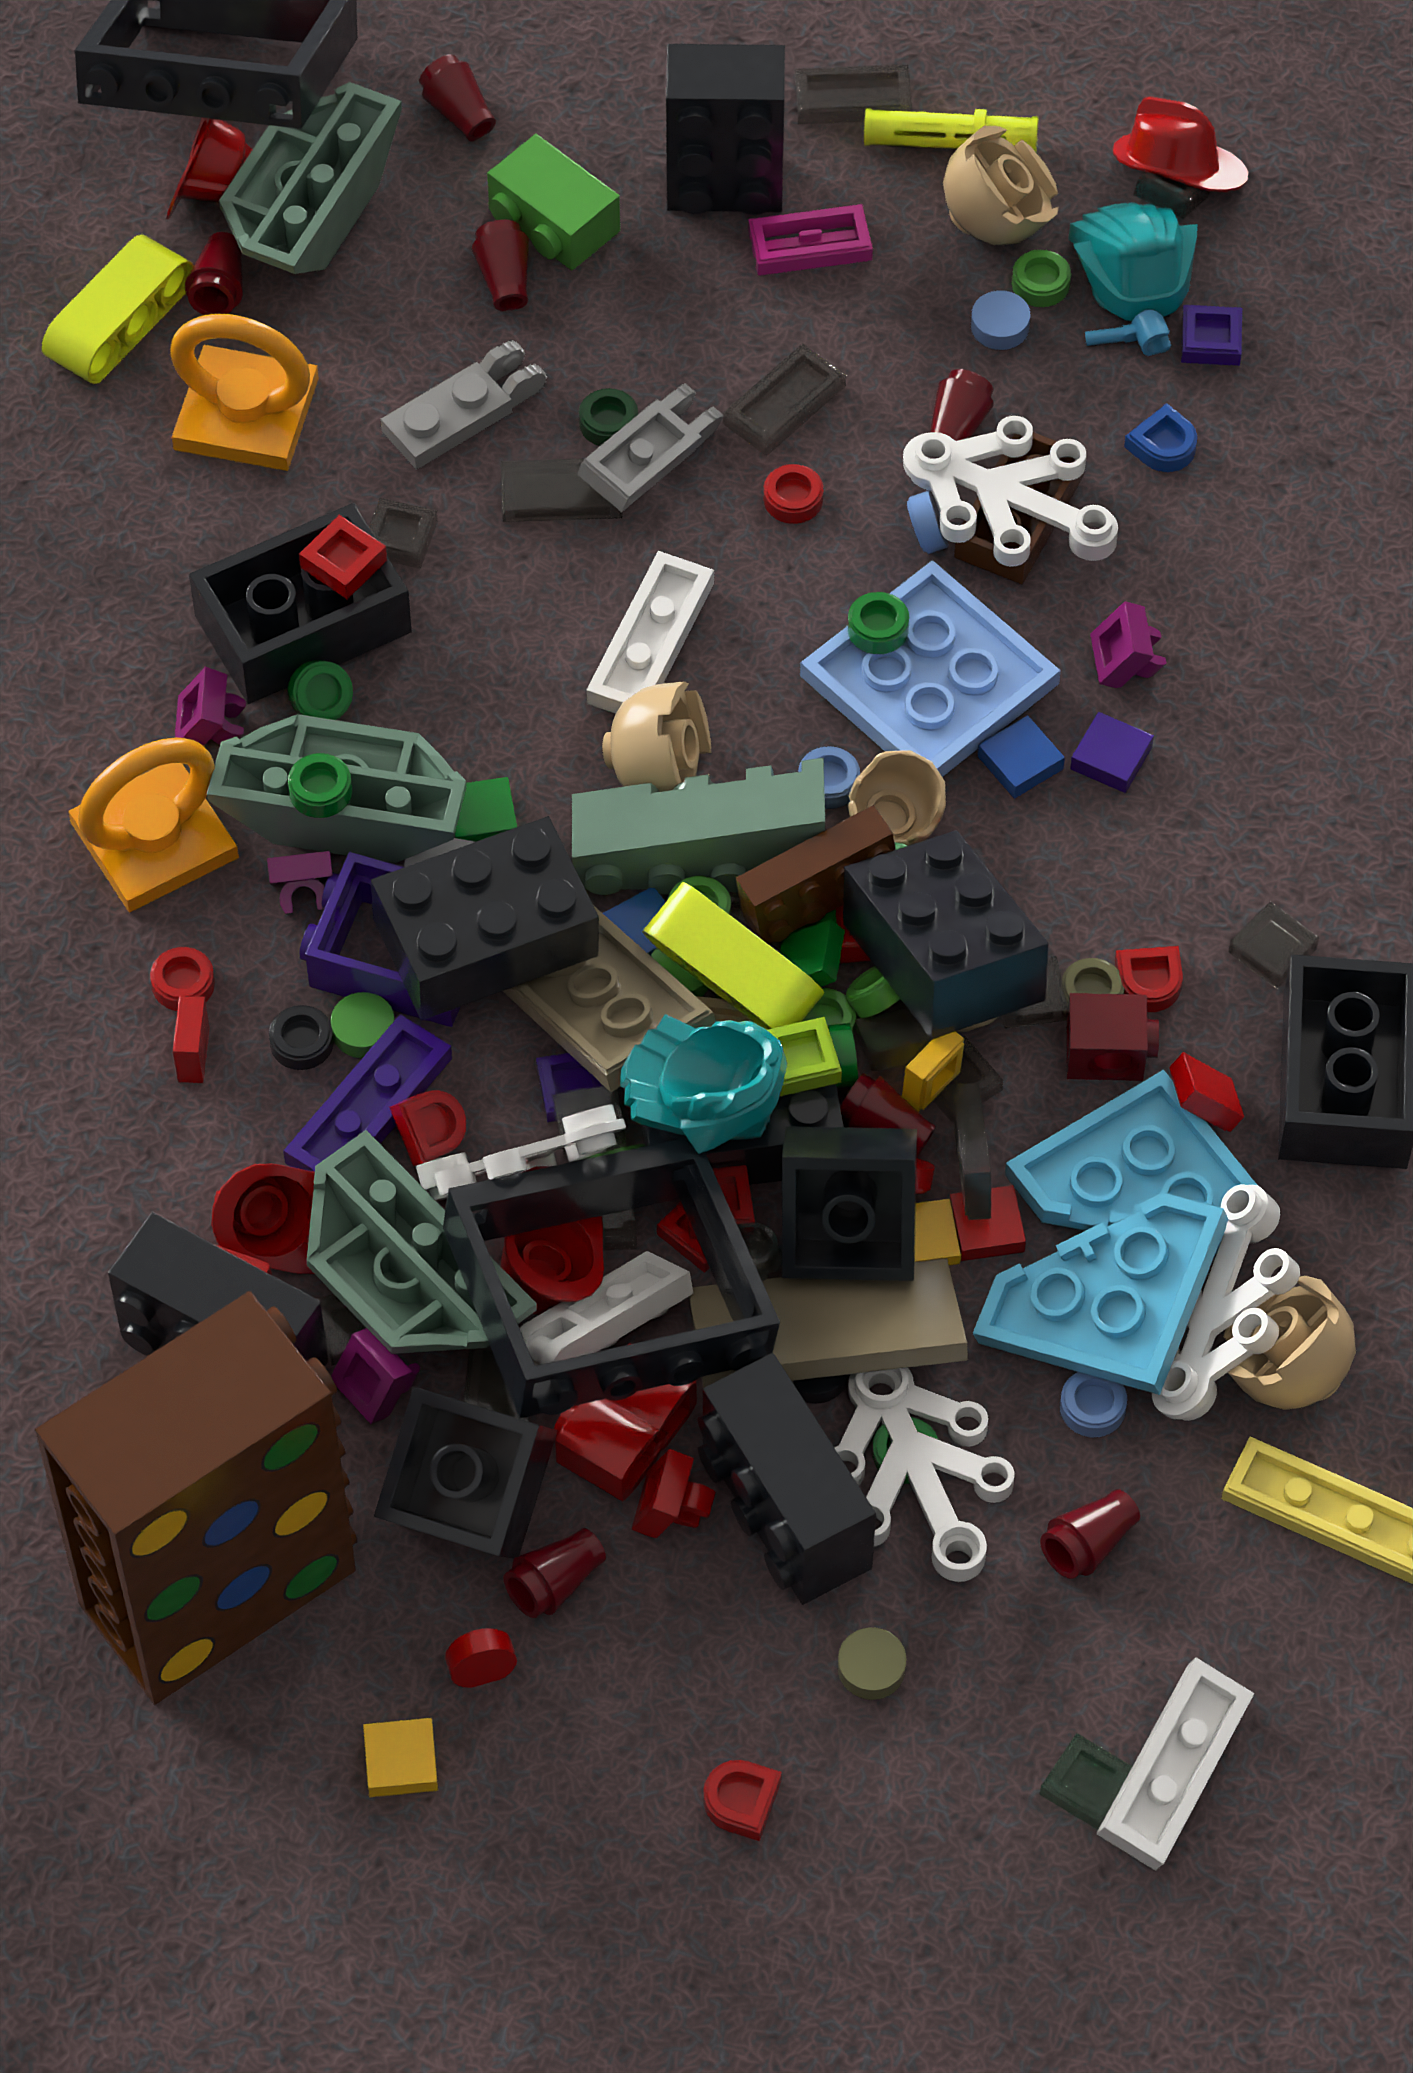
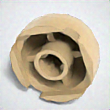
[943,126,1058,245]
[603,682,711,792]
[1223,1276,1356,1410]

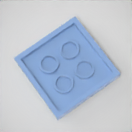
[800,560,1061,777]

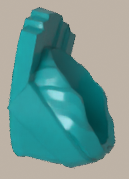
[1068,203,1197,322]
[620,1014,787,1154]

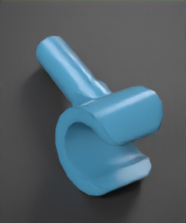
[1085,310,1171,356]

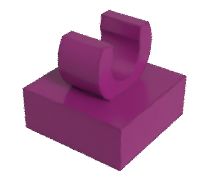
[1090,601,1167,688]
[175,667,246,746]
[267,851,333,914]
[331,1328,421,1424]

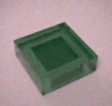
[1039,1733,1133,1830]

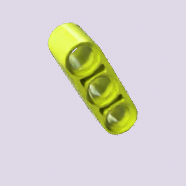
[42,234,194,384]
[642,882,825,1030]

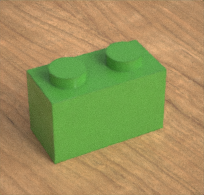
[487,134,620,271]

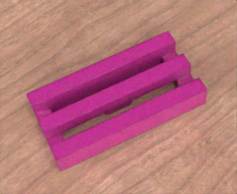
[748,204,873,276]

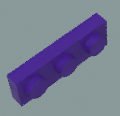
[283,1014,452,1172]

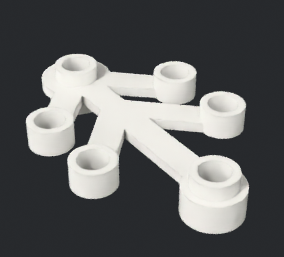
[903,416,1118,566]
[416,1104,626,1201]
[1152,1184,1300,1421]
[834,1367,1015,1582]

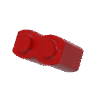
[554,1342,697,1502]

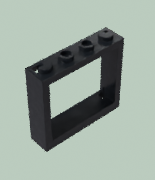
[75,0,358,129]
[443,1138,780,1418]

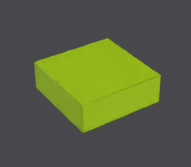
[767,1017,842,1096]

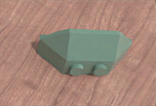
[219,82,402,274]
[207,714,467,863]
[307,1130,537,1354]

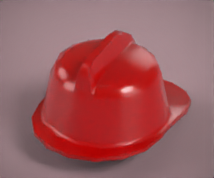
[1113,97,1248,192]
[166,118,253,220]
[211,1163,315,1274]
[500,1166,604,1315]

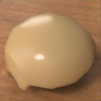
[848,750,946,846]

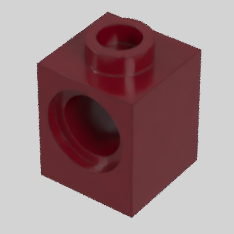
[1066,993,1159,1081]

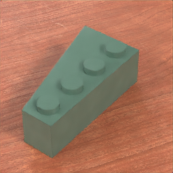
[572,758,825,895]

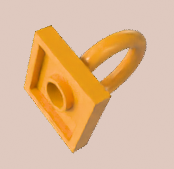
[170,314,319,471]
[68,738,239,913]

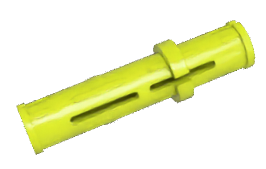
[864,108,1038,152]

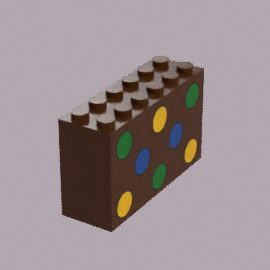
[35,1291,358,1706]

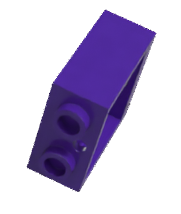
[300,852,461,1027]

